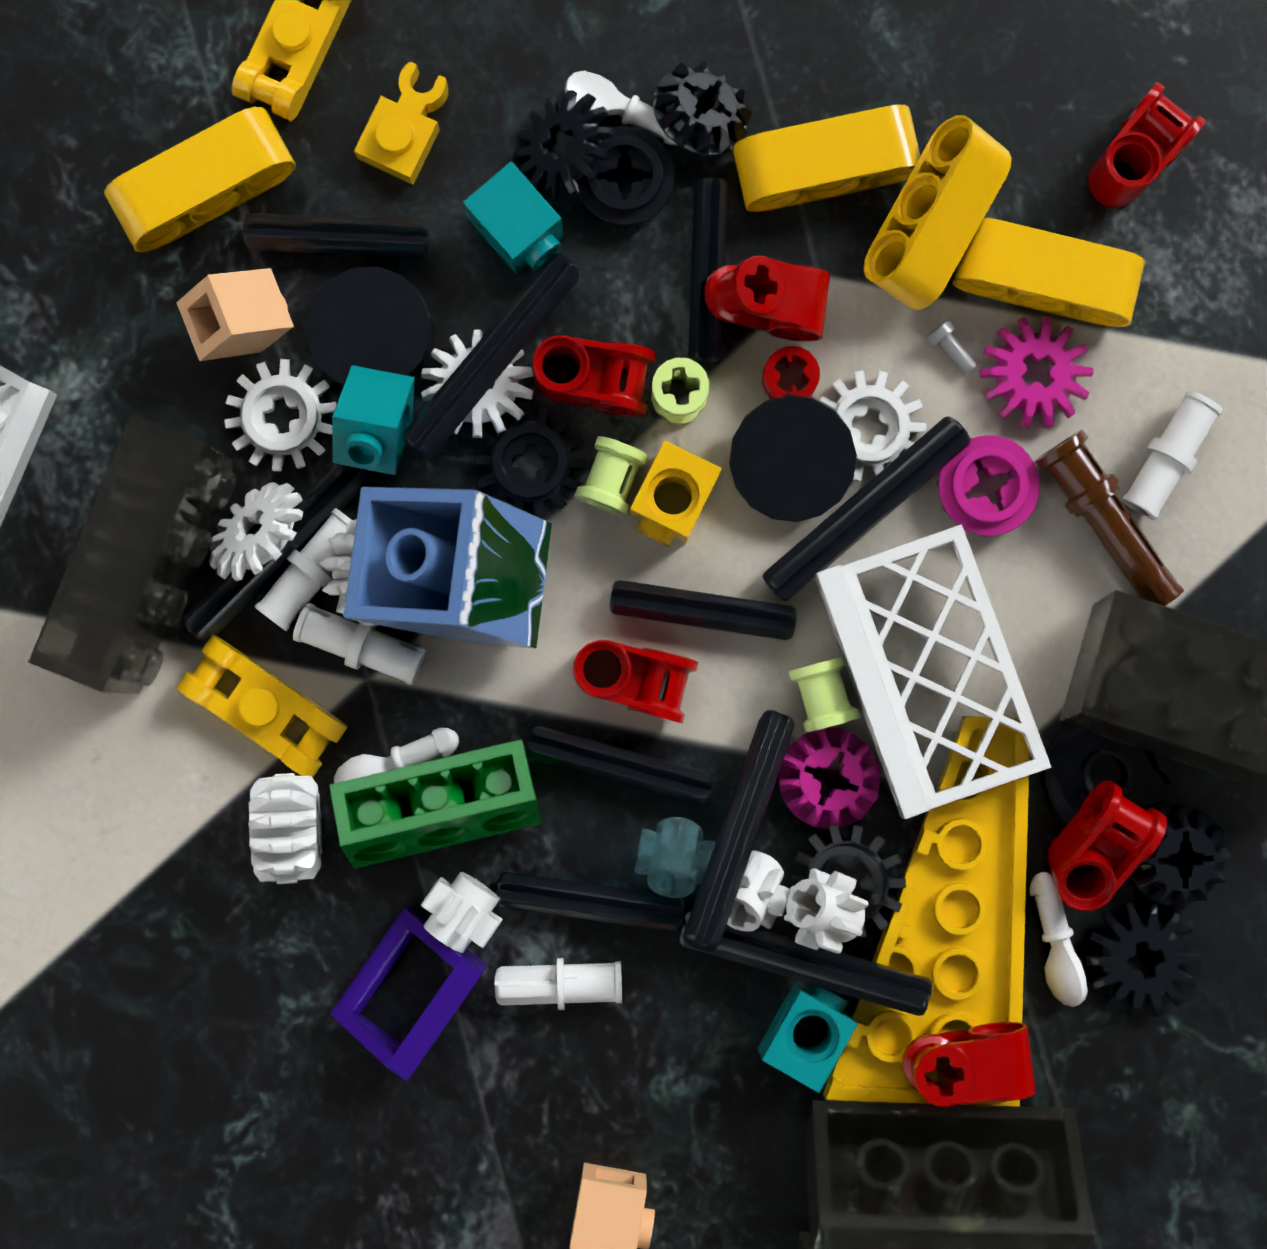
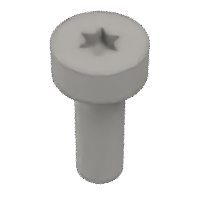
[926,319,977,375]

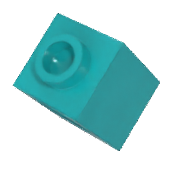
[463,161,564,275]
[332,365,415,475]
[757,982,858,1093]

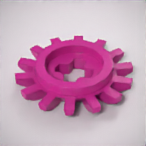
[979,317,1094,428]

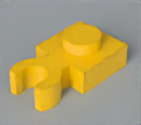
[354,62,449,185]

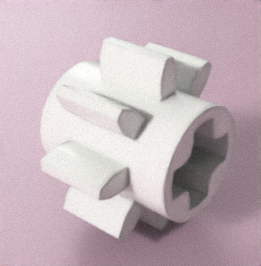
[727,851,790,932]
[784,868,868,954]
[421,872,503,953]

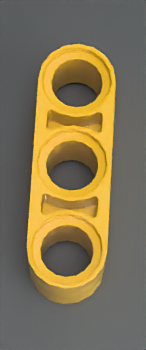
[732,105,920,212]
[104,107,296,252]
[863,115,1011,310]
[953,218,1145,327]

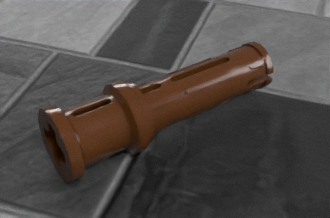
[1034,429,1184,613]

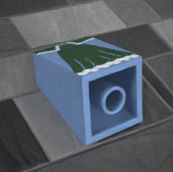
[343,487,552,649]

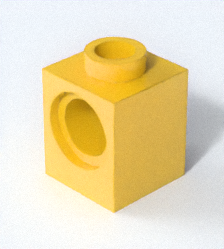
[630,440,722,547]

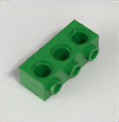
[329,739,542,869]

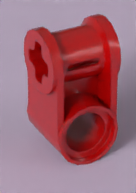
[1088,81,1207,208]
[704,256,830,342]
[533,335,656,417]
[573,640,699,724]
[1047,780,1167,911]
[902,1022,1036,1107]

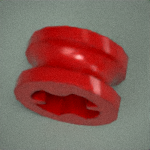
[762,346,820,399]

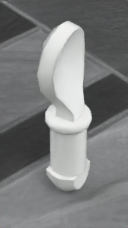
[565,71,677,145]
[334,728,459,784]
[1030,872,1088,1007]

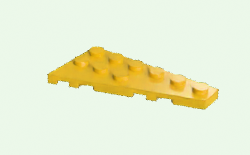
[823,716,1030,1108]

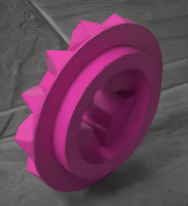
[936,435,1040,537]
[779,727,881,829]

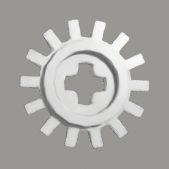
[421,330,534,438]
[224,359,337,472]
[820,370,927,482]
[209,482,303,581]

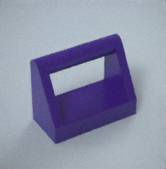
[330,907,488,1081]

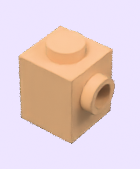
[176,268,294,361]
[569,1163,655,1249]

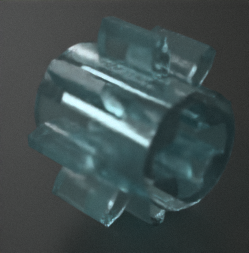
[635,817,715,898]

